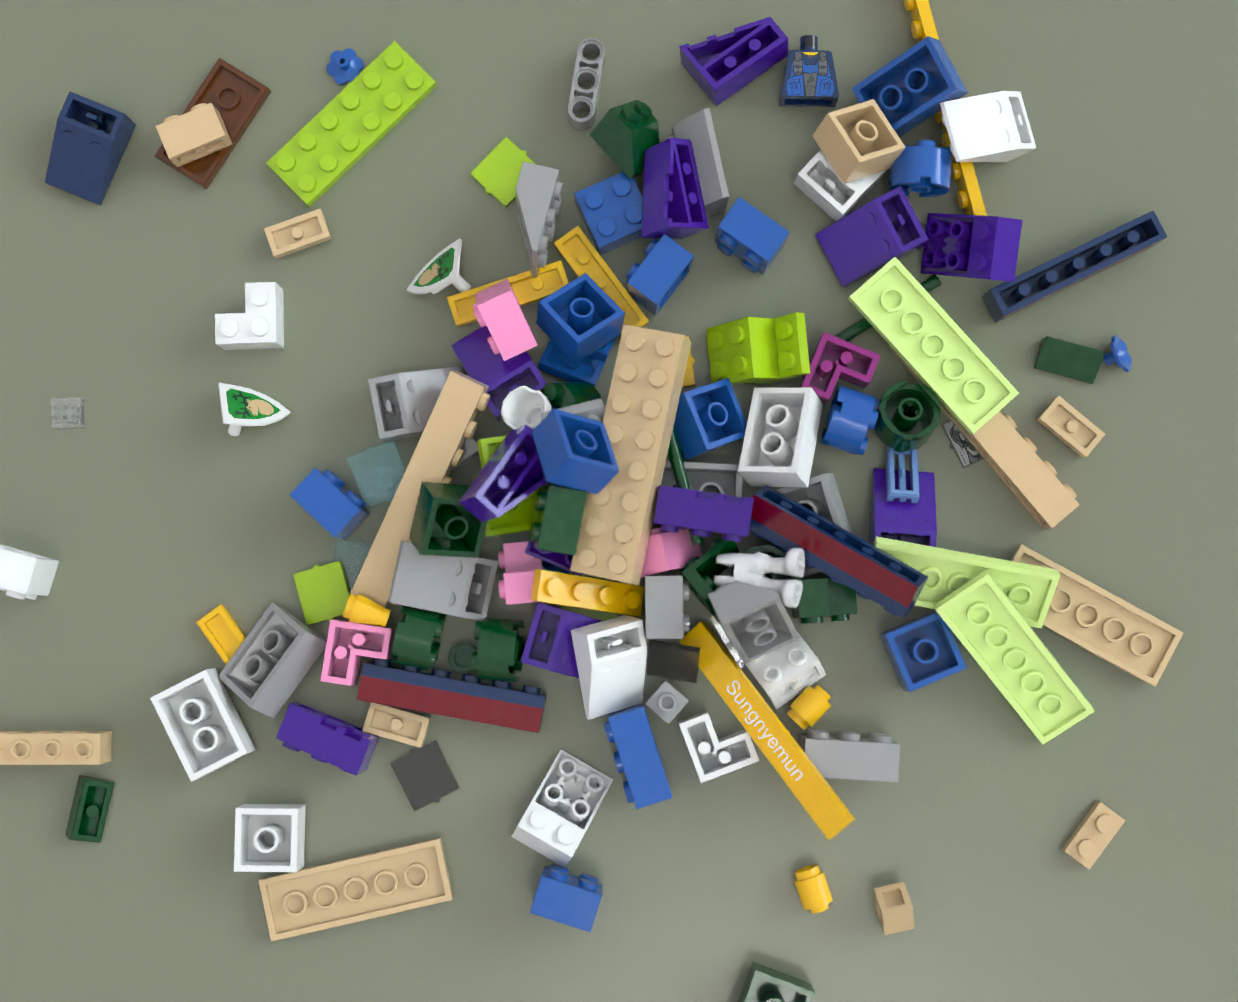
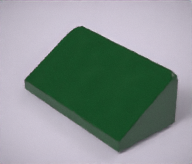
[1034,337,1105,384]
[66,775,114,843]

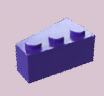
[679,17,788,106]
[642,138,709,239]
[459,424,548,522]
[654,485,754,542]
[276,702,380,776]

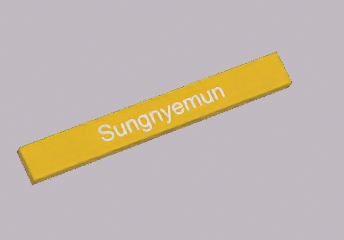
[680,621,855,840]

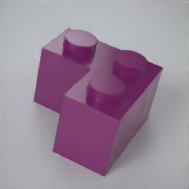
[799,332,881,405]

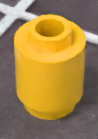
[786,685,831,731]
[794,864,833,914]

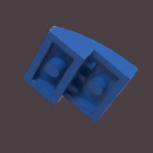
[537,338,616,387]

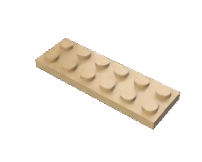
[1010,544,1184,687]
[258,837,454,942]

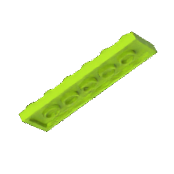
[266,41,437,208]

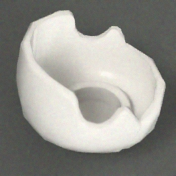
[501,386,552,430]

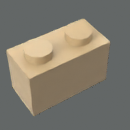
[155,103,232,167]

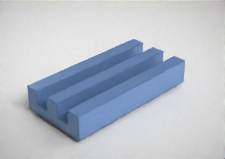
[885,446,919,503]

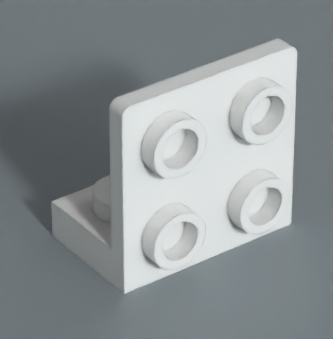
[737,632,826,710]

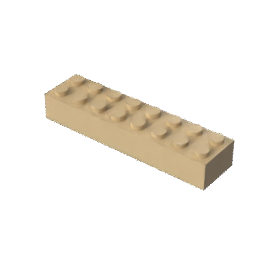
[570,324,692,585]

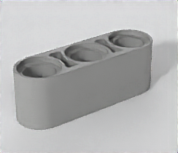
[568,38,605,131]

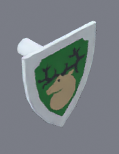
[406,238,471,294]
[218,383,291,436]

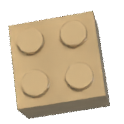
[812,99,906,184]

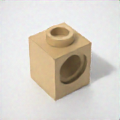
[874,882,914,935]

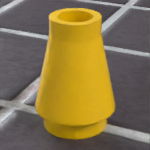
[343,593,391,627]

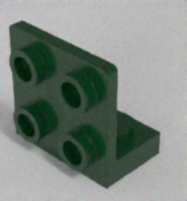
[681,537,740,616]

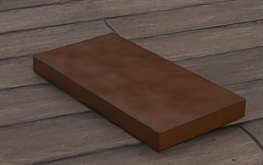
[155,58,271,190]

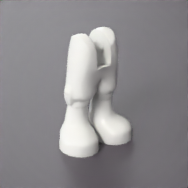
[714,548,805,608]

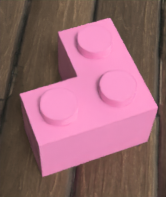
[472,279,537,361]
[641,527,702,578]
[498,541,544,605]
[320,619,396,686]

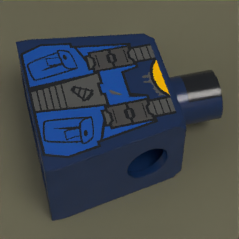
[779,35,839,107]

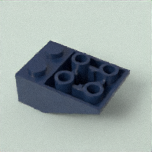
[45,92,136,206]

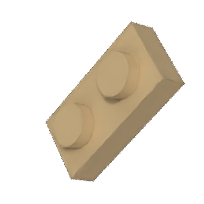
[264,209,332,259]
[1037,395,1105,458]
[362,702,431,748]
[1061,800,1126,870]

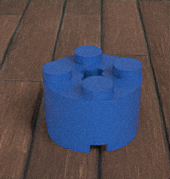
[889,140,952,197]
[820,386,879,456]

